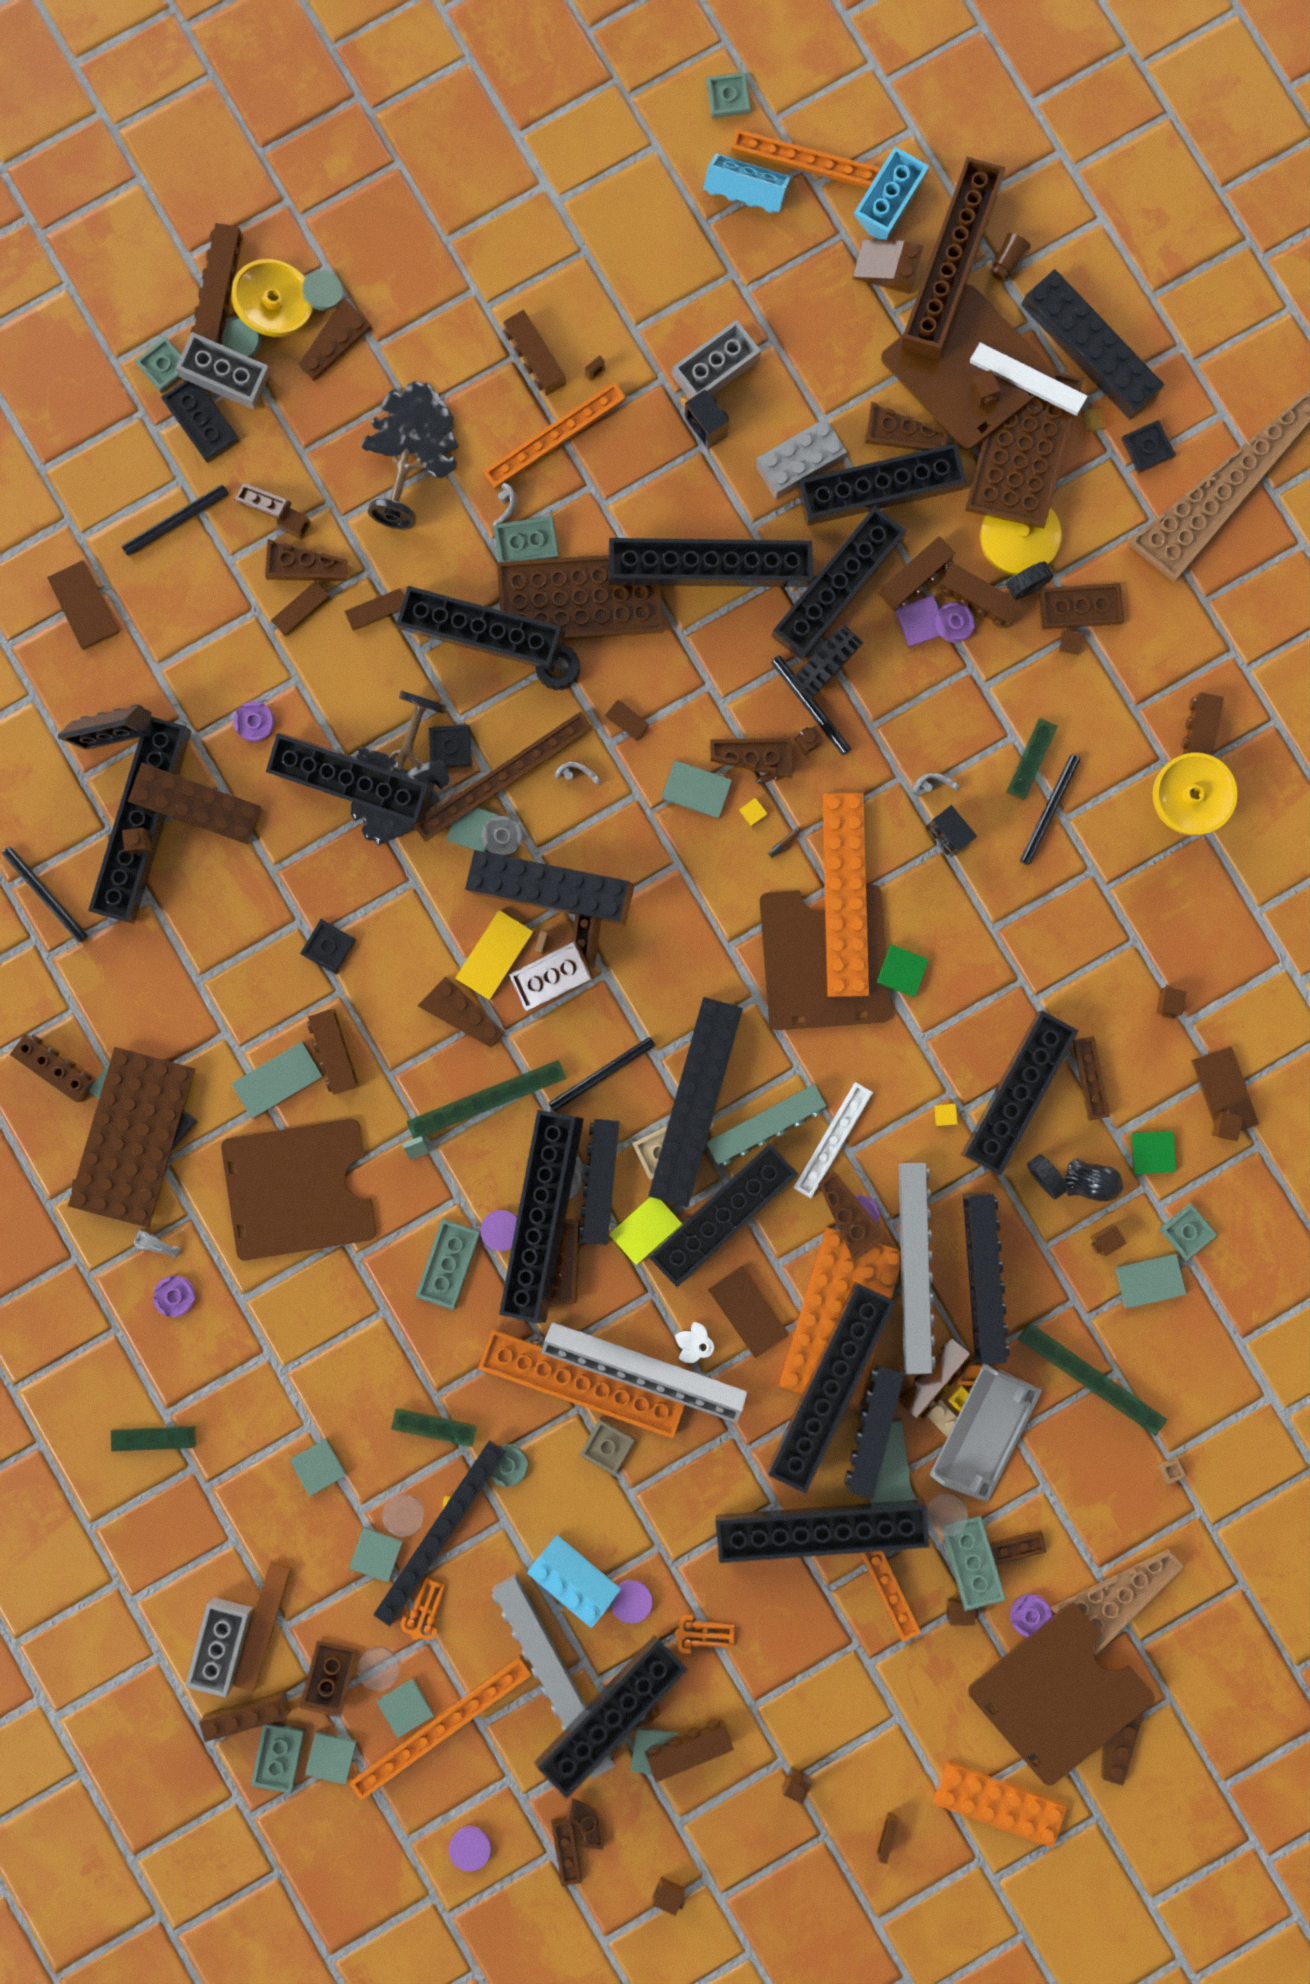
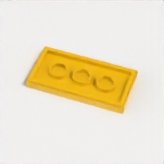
[455,910,534,1000]

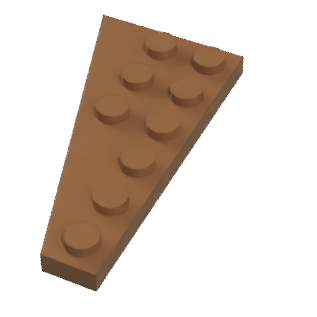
[1050,1549,1184,1655]

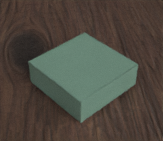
[402,1136,429,1160]

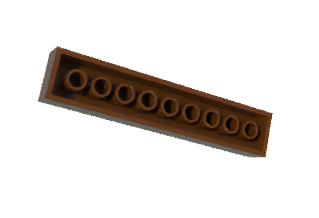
[901,157,1005,360]

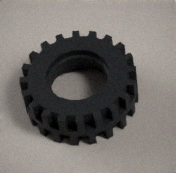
[791,624,864,700]

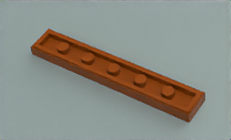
[233,1562,291,1692]

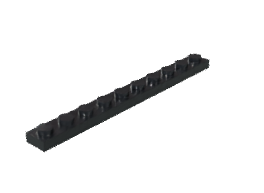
[373,1439,506,1626]

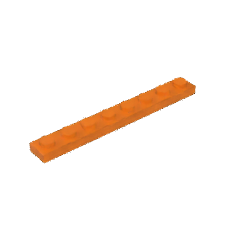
[731,129,881,189]
[483,381,626,490]

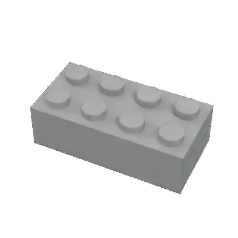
[672,320,761,399]
[176,332,270,410]
[755,418,847,500]
[185,1597,253,1698]

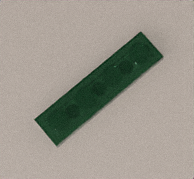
[1006,718,1058,800]
[391,1408,477,1447]
[111,1426,196,1452]

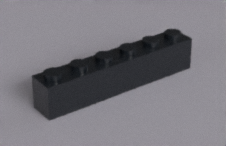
[579,1119,619,1245]

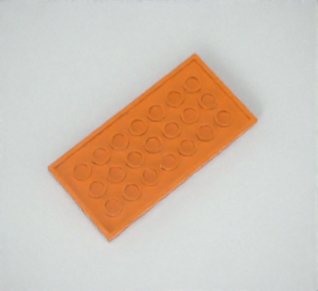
[778,1227,901,1411]

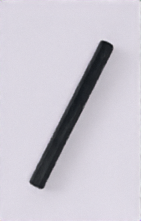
[121,484,228,556]
[771,656,851,756]
[1020,754,1081,865]
[2,847,88,943]
[549,1037,655,1111]

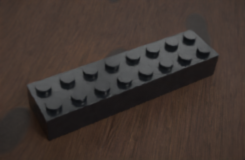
[1021,269,1165,420]
[797,443,966,526]
[771,506,906,661]
[396,586,565,672]
[266,733,435,823]
[465,850,635,925]
[960,1011,1079,1176]
[648,1143,798,1288]
[962,1192,1010,1364]
[534,1635,688,1799]

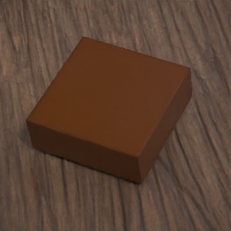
[585,355,605,381]
[1059,630,1083,655]

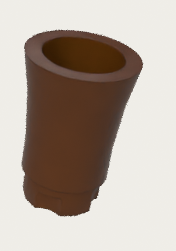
[990,233,1031,282]

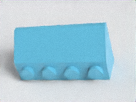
[854,146,929,240]
[703,153,792,213]
[527,1535,621,1628]

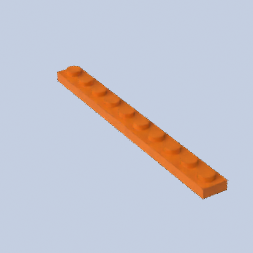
[349,1656,532,1801]

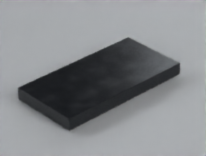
[161,380,240,463]

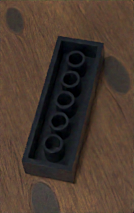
[844,1364,904,1499]

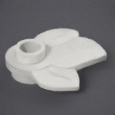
[675,1322,714,1363]

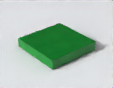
[876,944,929,998]
[1131,1131,1176,1174]

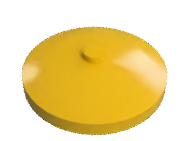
[231,259,313,337]
[980,508,1061,576]
[1153,753,1237,836]

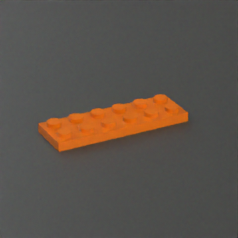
[933,1761,1067,1848]

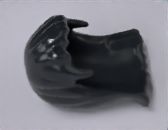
[1064,1158,1124,1202]

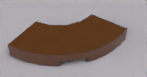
[566,1798,604,1850]

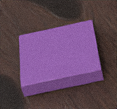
[895,596,941,648]

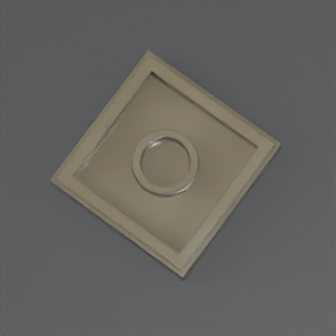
[579,1418,636,1476]

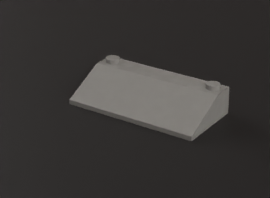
[930,1364,1042,1502]

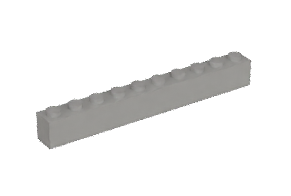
[898,1163,935,1374]
[541,1322,747,1423]
[492,1573,615,1779]

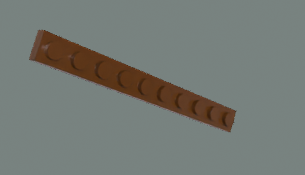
[413,711,592,843]

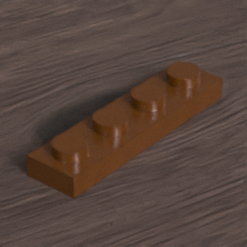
[1073,1036,1110,1121]

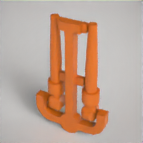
[401,1577,446,1640]
[675,1615,734,1654]

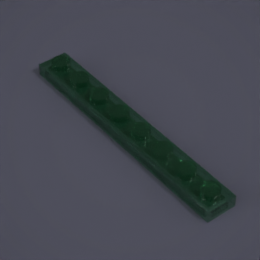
[406,1060,567,1139]
[1018,1322,1167,1436]

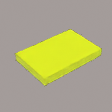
[609,1197,682,1265]

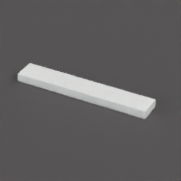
[970,343,1087,416]
[793,1082,873,1198]

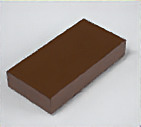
[605,699,649,741]
[877,1812,898,1864]

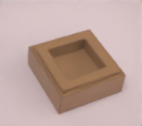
[534,931,549,954]
[1157,1456,1187,1485]

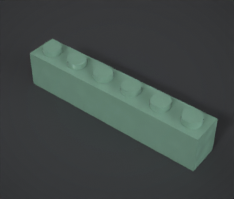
[706,1084,826,1166]

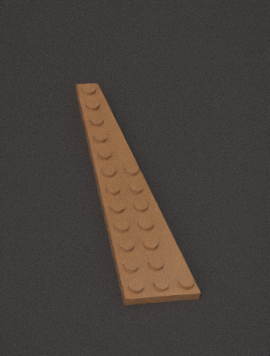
[1127,389,1310,582]

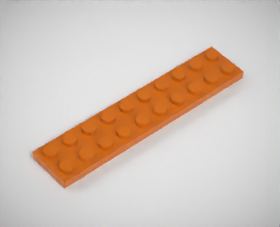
[822,793,869,997]
[478,1329,685,1438]

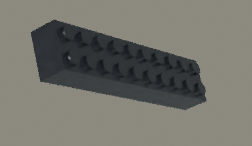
[608,538,813,587]
[88,716,192,924]
[648,997,743,1208]
[499,1110,584,1324]
[766,1281,895,1494]
[716,1499,930,1563]

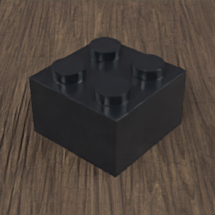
[685,389,729,449]
[927,804,977,857]

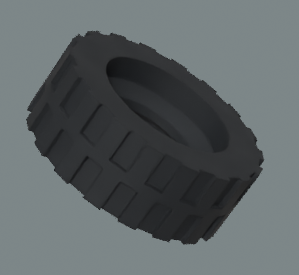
[1006,561,1054,600]
[535,644,580,691]
[1027,1154,1069,1200]

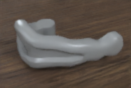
[492,483,517,527]
[555,762,601,785]
[913,773,960,793]
[134,1229,181,1257]

